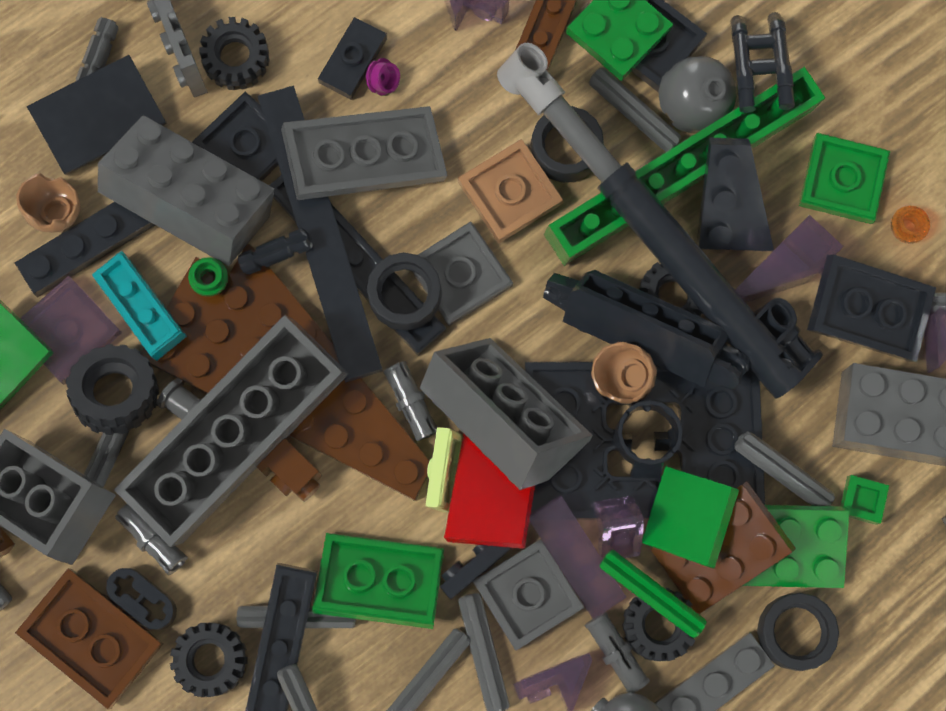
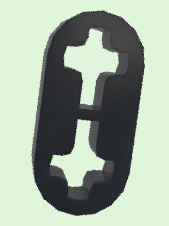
[106,568,177,630]

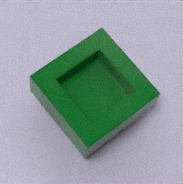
[840,475,890,525]

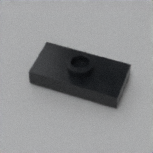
[318,17,387,100]

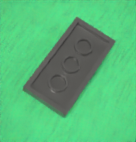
[281,106,448,200]

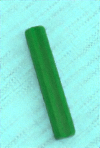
[599,550,707,638]

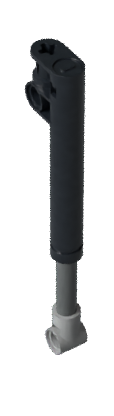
[497,43,823,399]

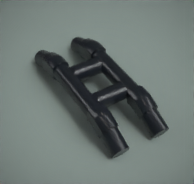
[730,12,795,113]

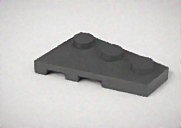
[147,0,208,98]

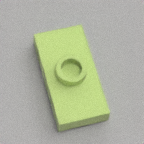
[425,427,463,513]

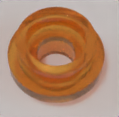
[891,206,930,244]

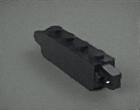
[543,270,751,390]

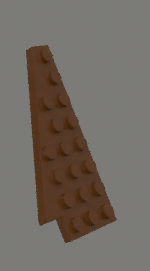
[141,244,429,501]

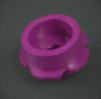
[366,58,400,96]

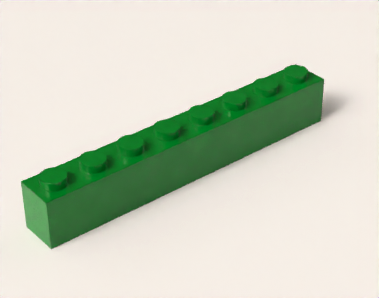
[544,66,825,266]

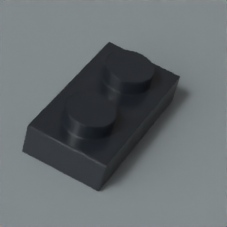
[440,545,512,600]

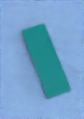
[92,251,187,361]

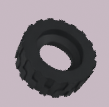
[66,344,159,435]

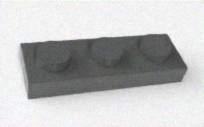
[654,633,775,711]

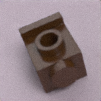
[256,438,322,502]

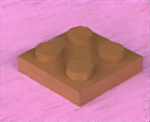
[458,139,563,244]

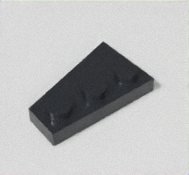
[697,138,774,251]

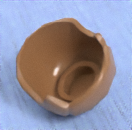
[16,173,81,233]
[591,342,657,404]

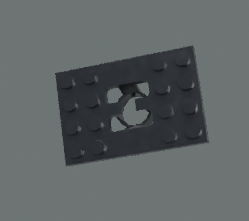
[524,362,765,520]

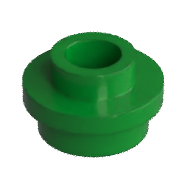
[188,257,228,297]

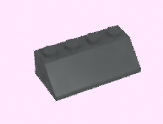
[420,338,593,490]

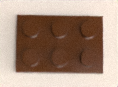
[650,481,796,614]
[15,568,164,709]

